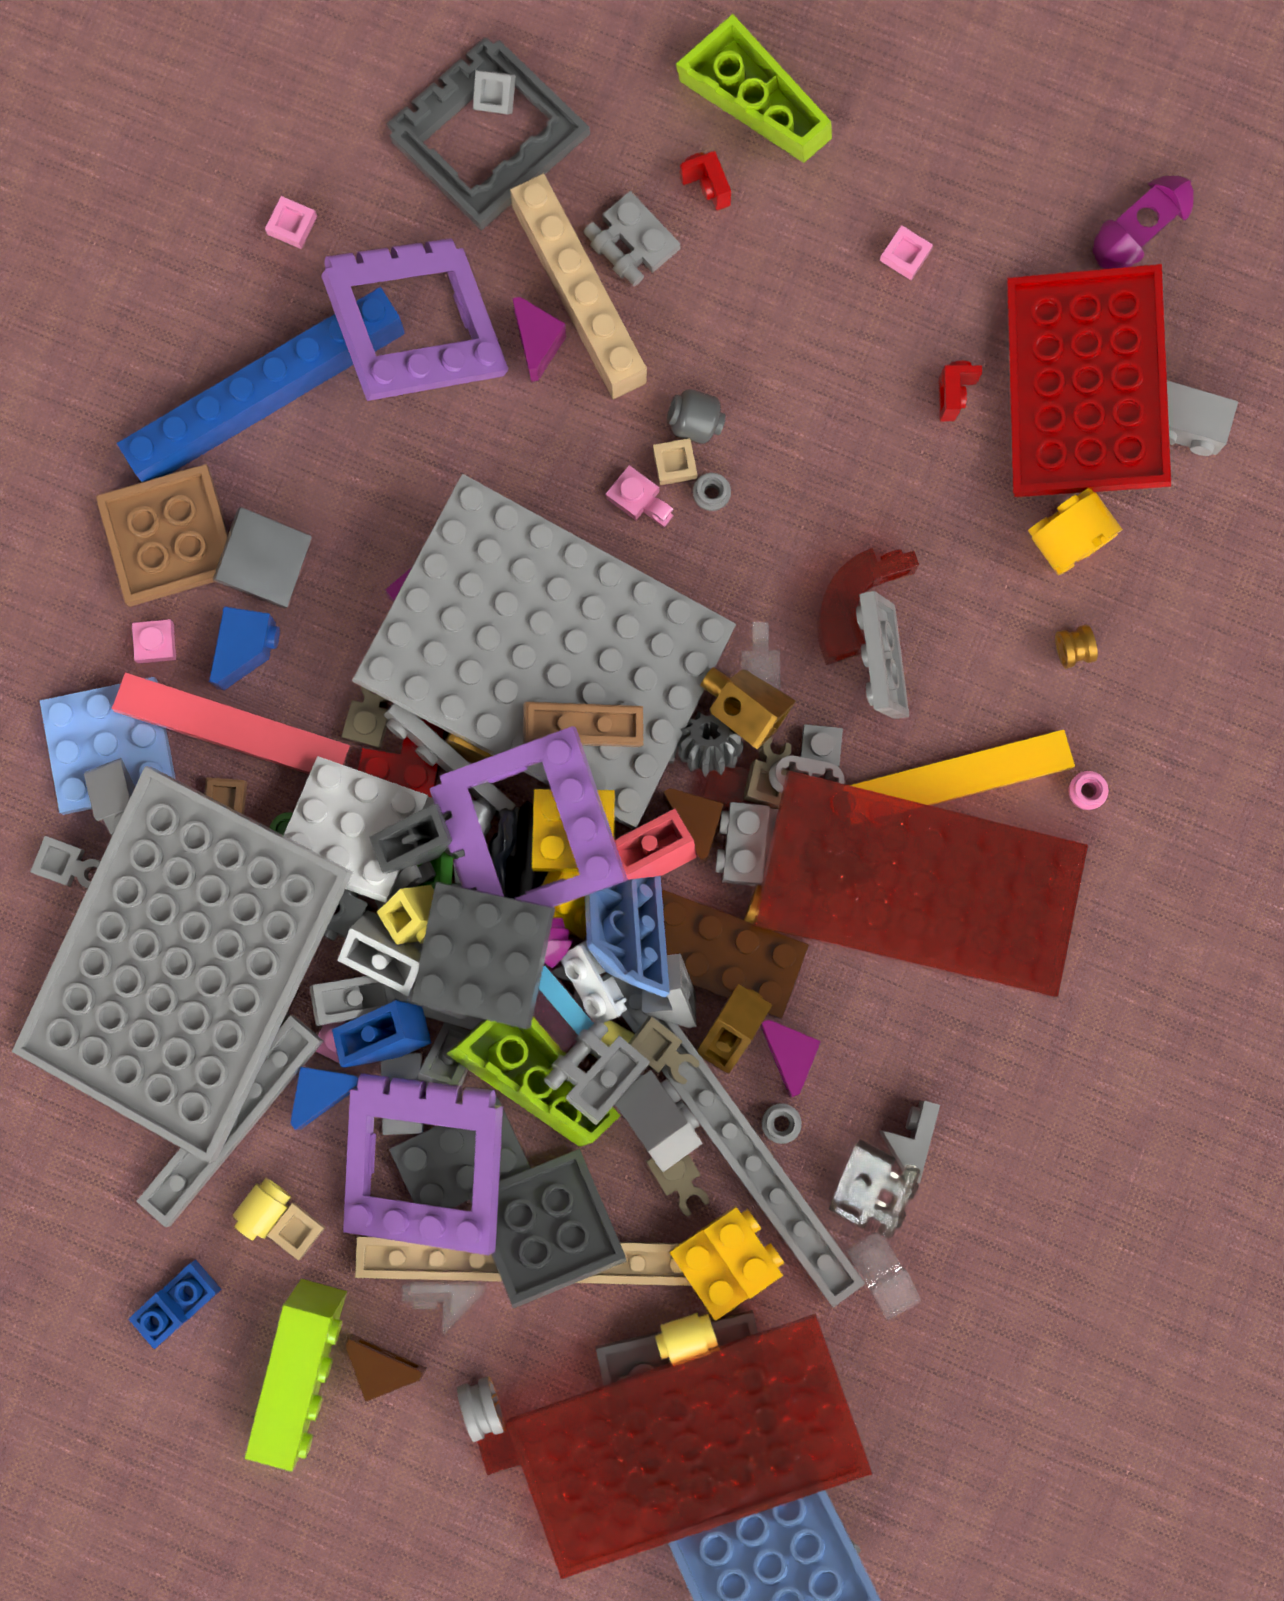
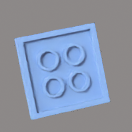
[39,677,176,815]

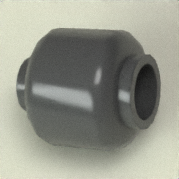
[667,389,726,444]

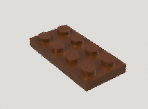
[662,889,809,1019]

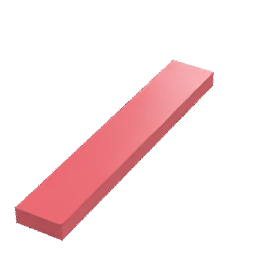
[112,672,350,774]

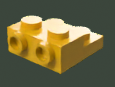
[669,1206,784,1321]

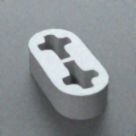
[769,756,845,800]

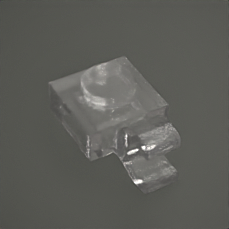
[741,622,781,690]

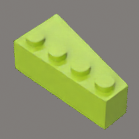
[676,14,832,163]
[446,1016,621,1147]
[245,1279,347,1472]

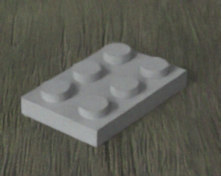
[856,591,910,719]

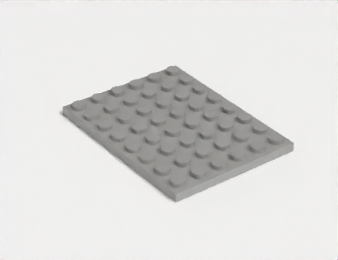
[352,474,736,829]
[12,766,353,1164]

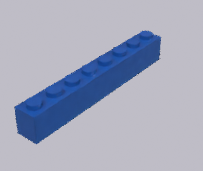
[116,287,405,482]

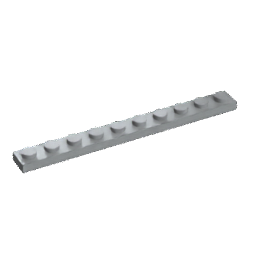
[601,973,865,1308]

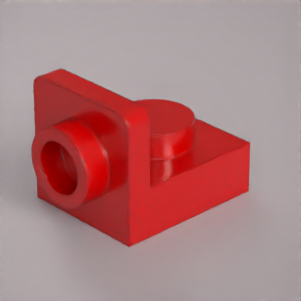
[680,151,731,211]
[938,361,982,421]

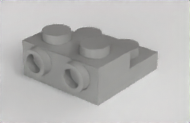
[715,802,807,891]

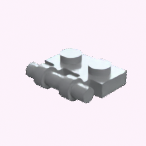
[583,191,680,286]
[544,1020,650,1125]

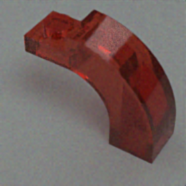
[817,548,919,665]

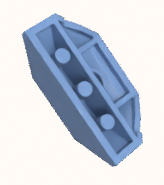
[585,876,670,997]

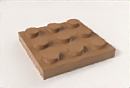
[96,464,229,607]

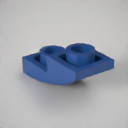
[128,1260,222,1349]

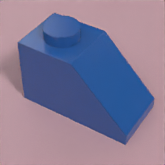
[209,606,280,690]
[332,1000,432,1068]

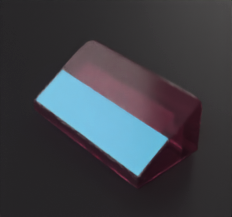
[533,964,594,1052]

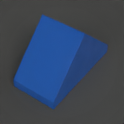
[290,1067,359,1130]

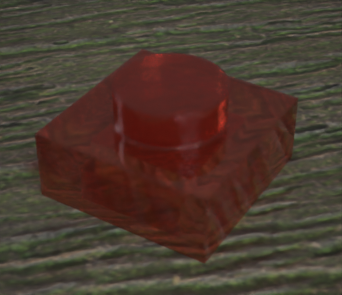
[704,766,750,806]

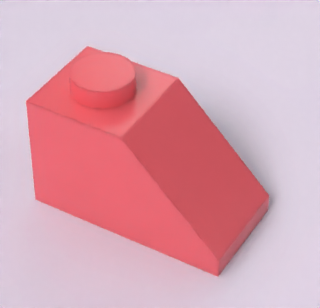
[614,809,696,880]

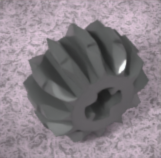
[677,711,743,777]

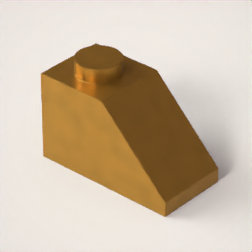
[697,984,772,1074]

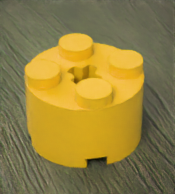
[1028,489,1123,576]

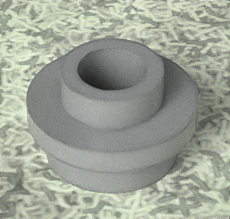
[693,473,731,511]
[762,1104,802,1144]

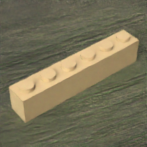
[510,174,647,400]

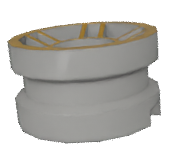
[457,1376,505,1442]

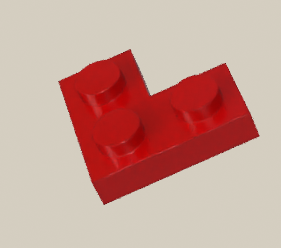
[358,719,446,798]

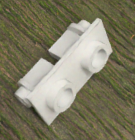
[560,940,627,1023]

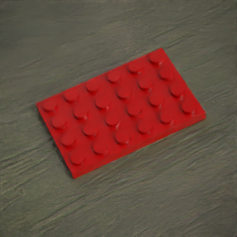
[1007,264,1171,497]

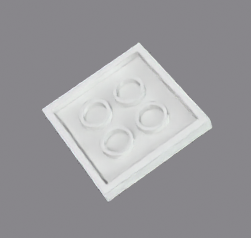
[283,756,428,903]

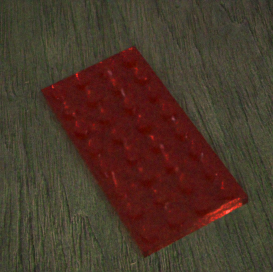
[753,771,1088,998]
[506,1313,872,1579]

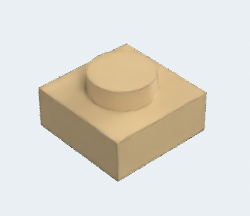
[653,439,697,485]
[267,1203,326,1260]

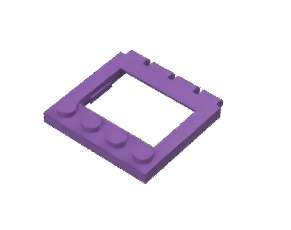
[321,238,509,401]
[429,726,628,907]
[343,1074,503,1255]

